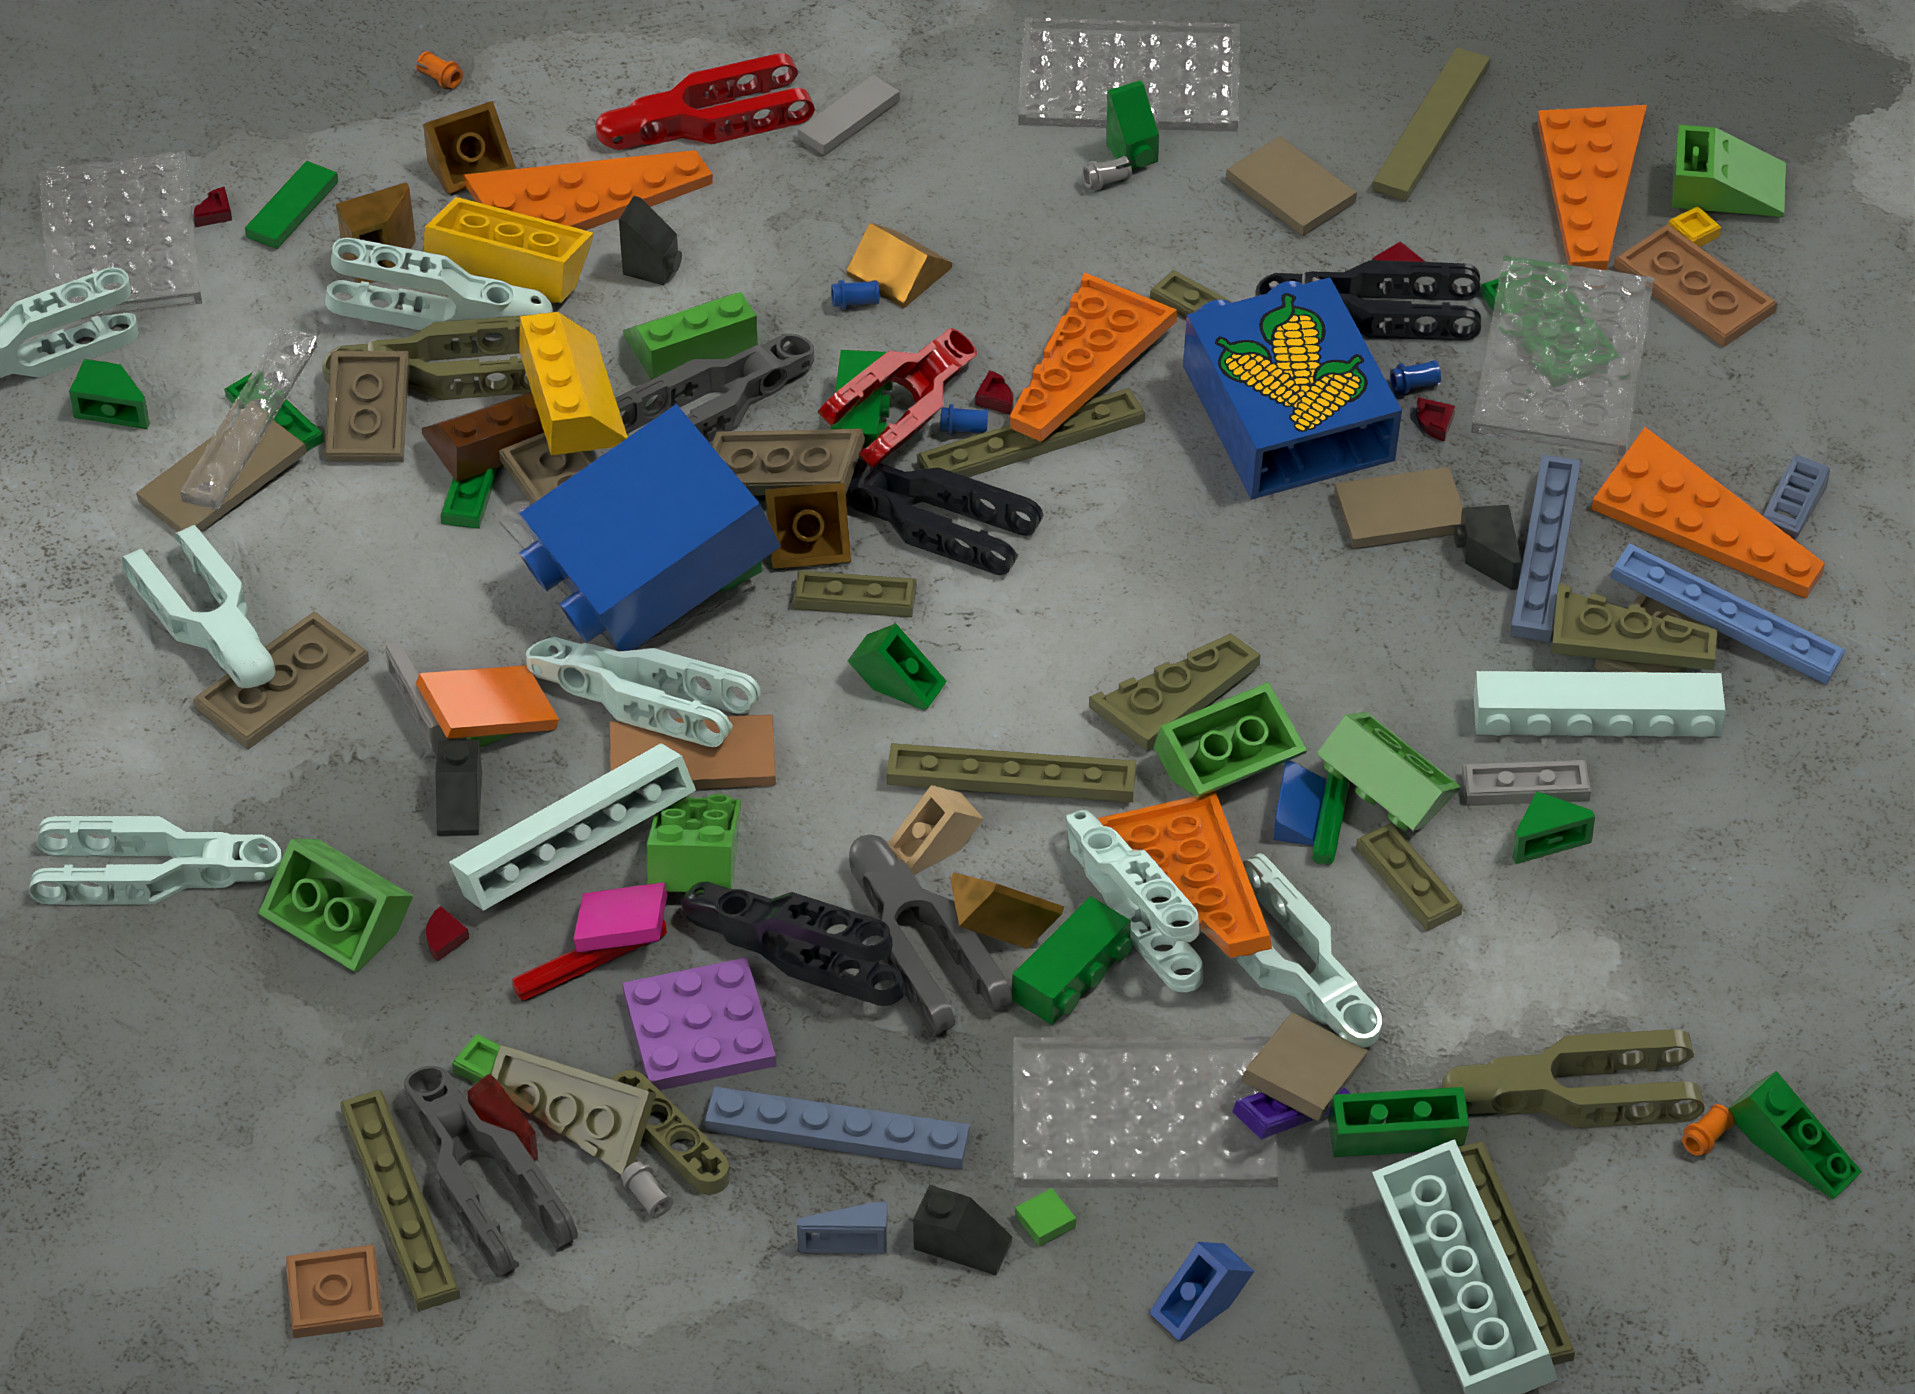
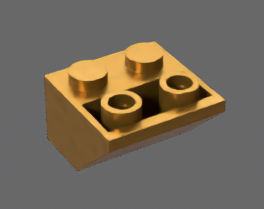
[336,182,416,283]

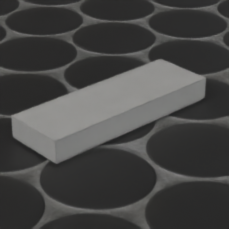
[797,75,900,155]
[385,641,447,754]
[1462,760,1591,805]

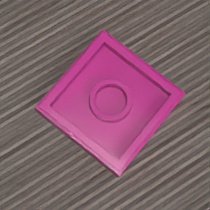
[574,882,668,952]

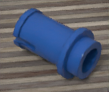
[831,280,880,310]
[1390,360,1441,394]
[940,404,988,435]

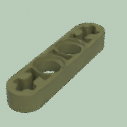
[612,1070,730,1195]

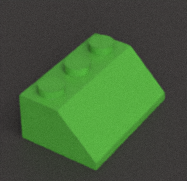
[623,292,758,380]
[1153,682,1307,798]
[1317,711,1461,831]
[258,839,414,972]

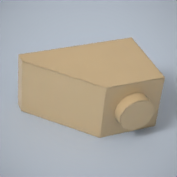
[888,785,984,875]

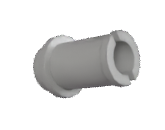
[1082,156,1132,190]
[621,1161,673,1218]

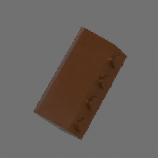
[422,392,544,482]

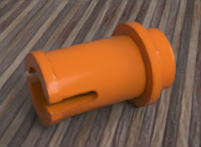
[416,51,463,89]
[1682,1104,1735,1156]

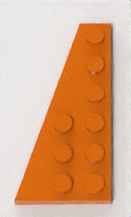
[1537,105,1647,273]
[464,150,713,230]
[1009,273,1177,442]
[1592,427,1825,599]
[1097,792,1272,958]

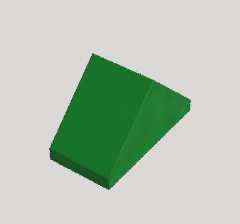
[1512,791,1595,864]

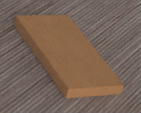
[1614,224,1777,347]
[610,714,776,789]

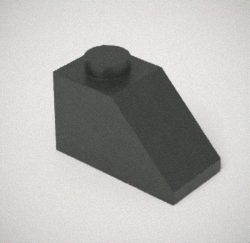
[619,196,682,285]
[1454,504,1522,590]
[435,740,482,836]
[913,1184,1012,1276]

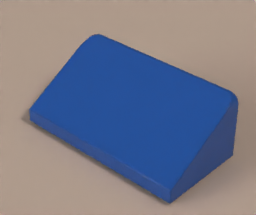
[1273,761,1326,845]

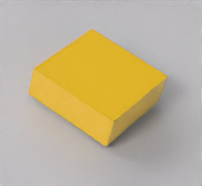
[1668,206,1722,247]

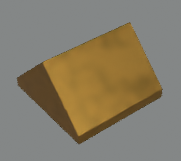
[423,101,516,194]
[847,223,952,308]
[765,483,851,569]
[951,872,1065,949]

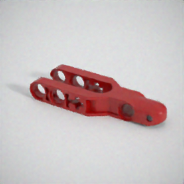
[595,53,815,150]
[817,328,977,468]

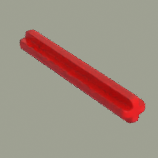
[512,919,667,1000]

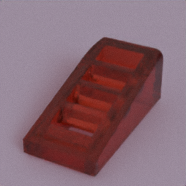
[467,1074,538,1161]

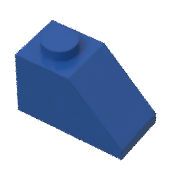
[1149,1242,1255,1341]

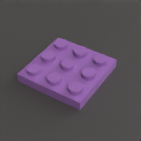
[622,957,776,1090]

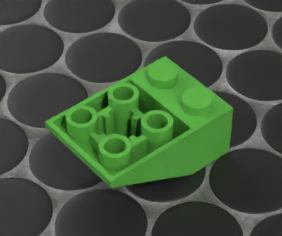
[1671,125,1786,217]
[647,794,741,893]

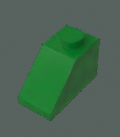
[1106,80,1159,170]
[69,359,150,429]
[848,624,947,710]

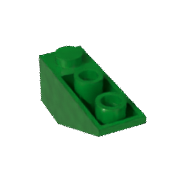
[1728,1071,1862,1199]

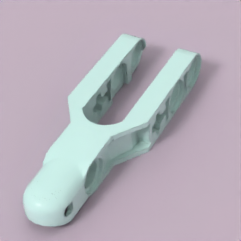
[325,238,553,330]
[0,268,139,378]
[121,525,276,688]
[526,637,761,747]
[1066,810,1204,992]
[29,816,282,905]
[1234,853,1382,1048]

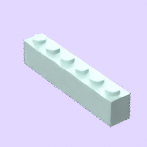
[1474,671,1725,737]
[449,743,696,911]

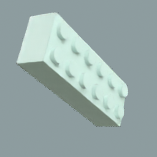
[1372,1139,1558,1394]

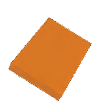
[416,665,559,739]

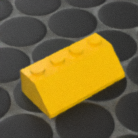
[423,197,593,303]
[519,312,628,455]

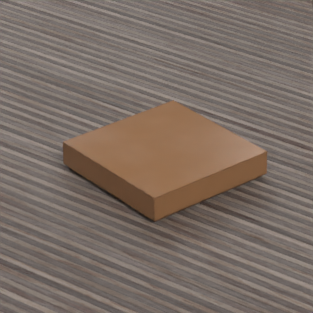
[286,1244,383,1338]

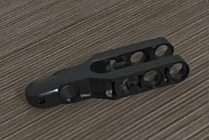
[1255,260,1481,341]
[845,458,1044,575]
[681,881,905,1006]

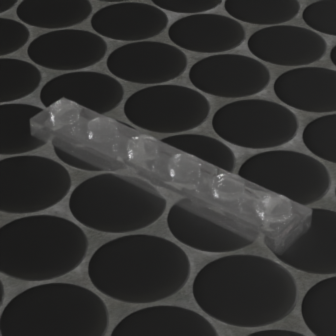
[180,327,318,511]

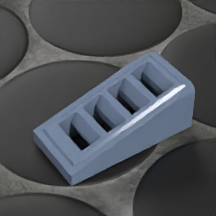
[1763,455,1830,538]
[797,1202,888,1254]

